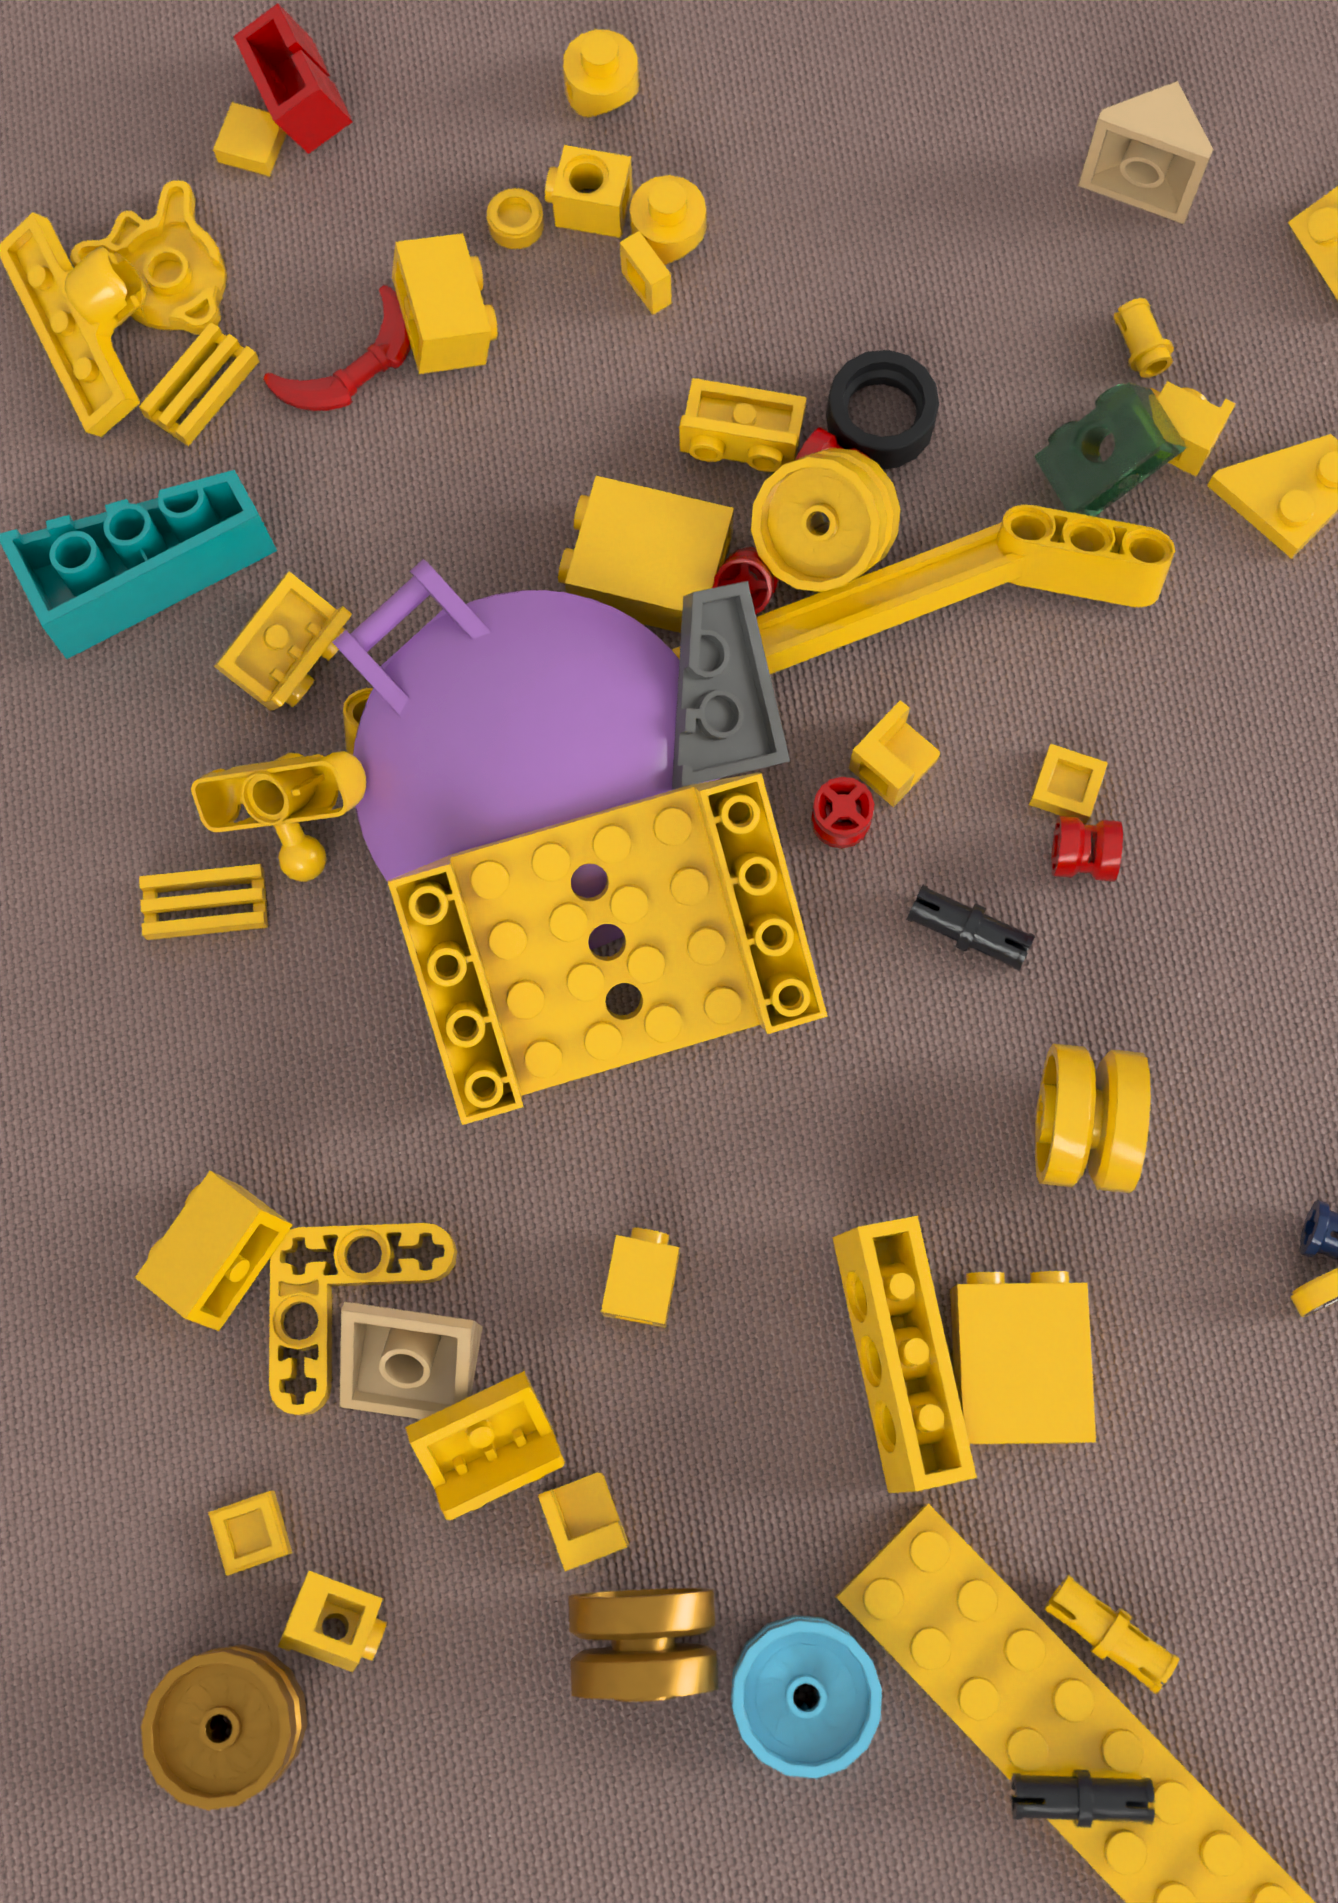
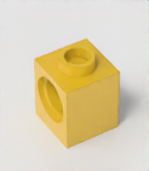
[545,145,633,238]
[601,1228,680,1328]

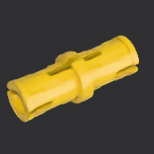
[1044,1575,1180,1694]

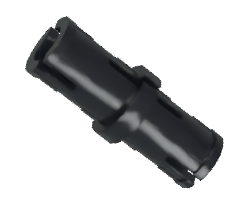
[906,884,1035,971]
[1011,1770,1155,1828]

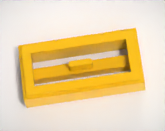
[139,322,260,446]
[139,864,268,940]

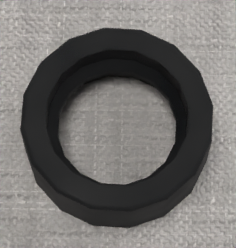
[826,350,939,469]

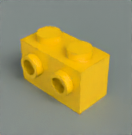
[392,233,498,374]
[135,1171,292,1331]

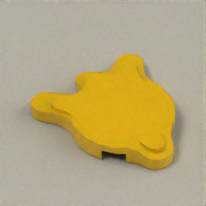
[70,180,227,335]

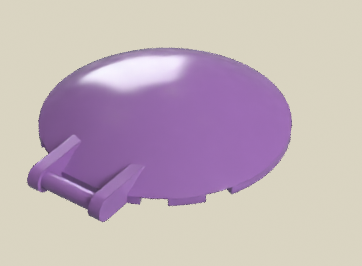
[332,559,720,950]

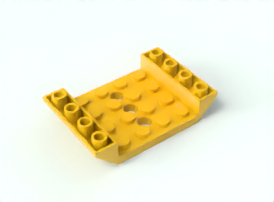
[388,772,828,1125]

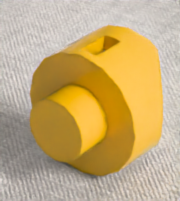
[563,29,639,118]
[629,175,707,265]

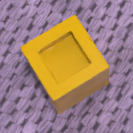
[849,700,940,807]
[538,1472,629,1571]

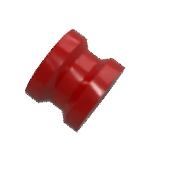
[811,776,875,849]

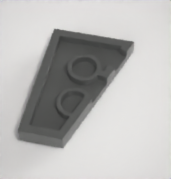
[672,581,790,790]

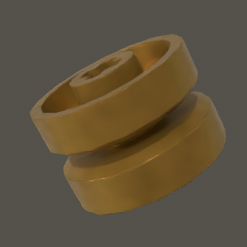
[568,1588,718,1702]
[141,1644,307,1810]

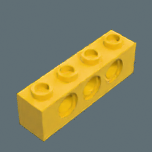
[832,1216,977,1493]

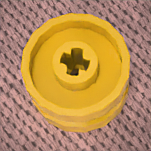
[751,448,901,592]
[1035,1044,1151,1193]

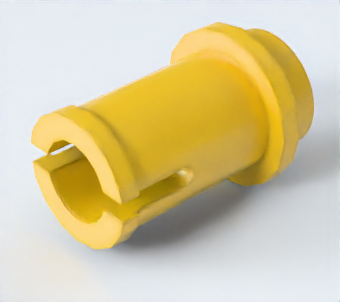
[1113,298,1174,378]

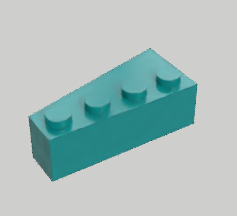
[0,470,277,659]

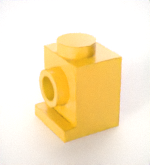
[1134,381,1236,477]
[278,1571,387,1672]

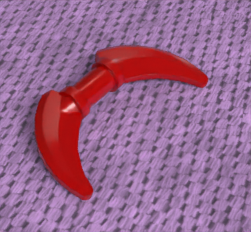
[263,285,411,411]

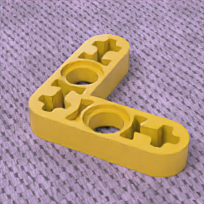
[269,1223,457,1416]

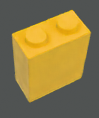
[558,476,734,633]
[950,1271,1096,1445]

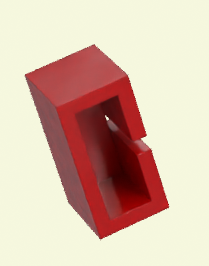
[233,3,353,154]

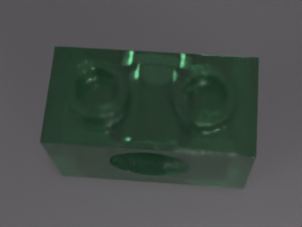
[1034,382,1187,517]

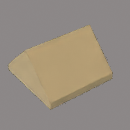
[1078,81,1213,224]
[340,1302,483,1419]

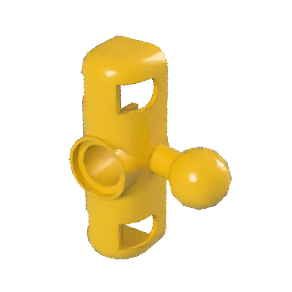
[191,751,366,882]

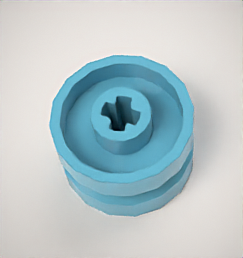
[731,1615,882,1779]

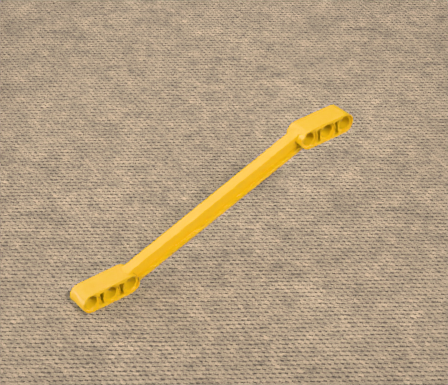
[343,504,1175,755]

